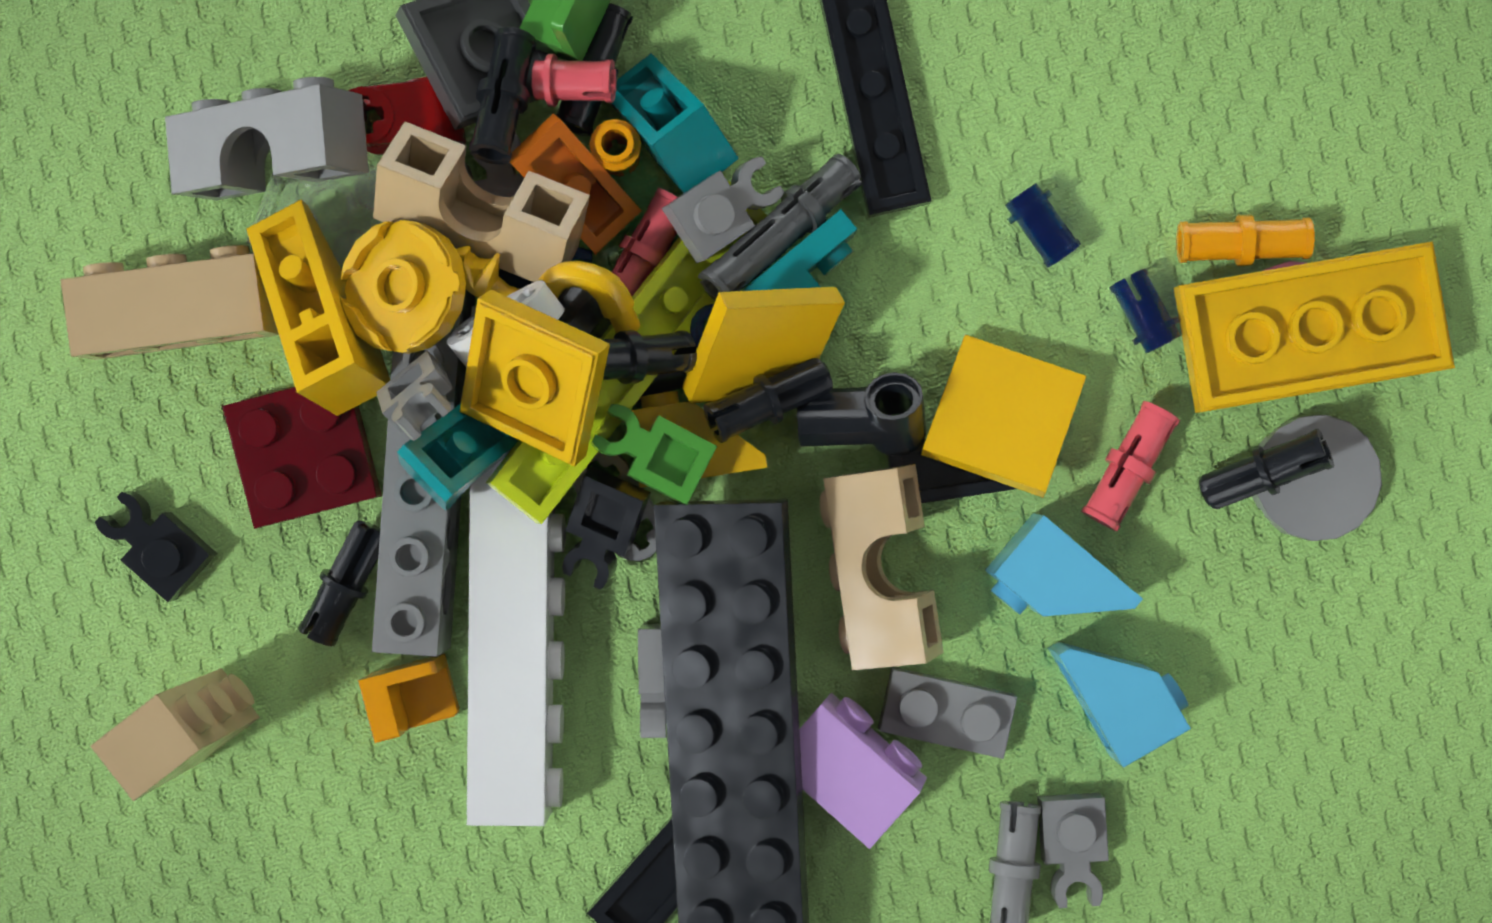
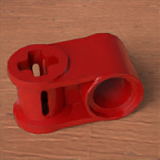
[349,77,466,156]

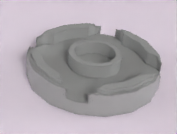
[1252,415,1382,541]

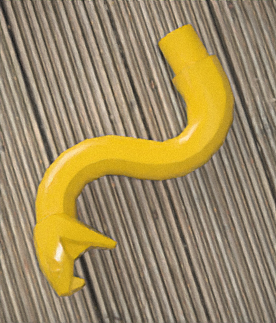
[456,246,640,333]

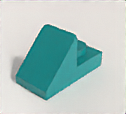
[742,209,857,291]
[397,404,518,511]

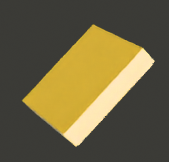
[682,287,845,403]
[459,289,610,467]
[921,334,1086,498]

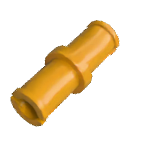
[1176,215,1315,266]

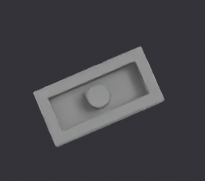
[878,667,1017,759]

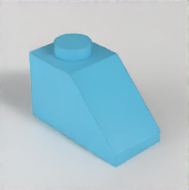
[985,513,1143,617]
[1048,642,1191,768]

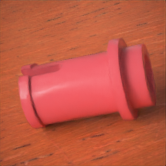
[532,54,617,107]

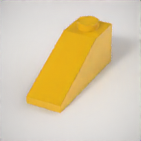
[246,200,390,416]

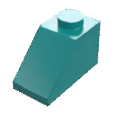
[610,53,739,193]

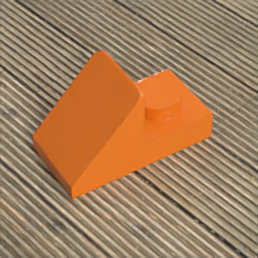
[509,113,642,255]

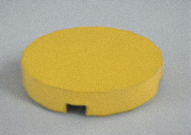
[341,220,467,354]

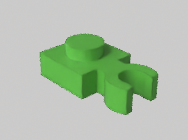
[591,404,717,505]

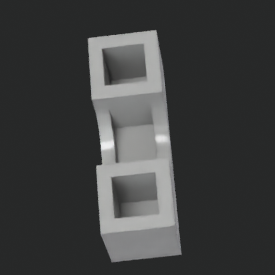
[165,77,369,201]

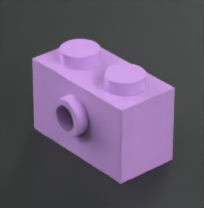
[799,693,927,849]

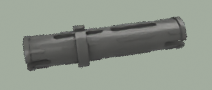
[698,154,862,301]

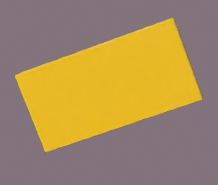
[1174,241,1455,413]

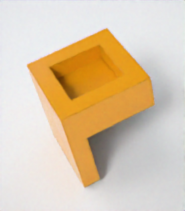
[358,653,459,743]

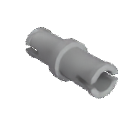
[989,801,1041,923]

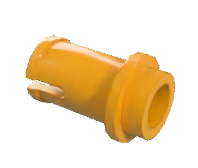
[589,119,642,177]

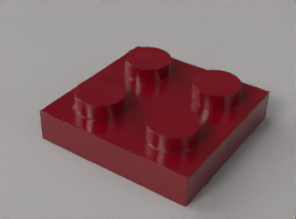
[222,387,382,529]

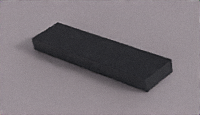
[820,0,931,218]

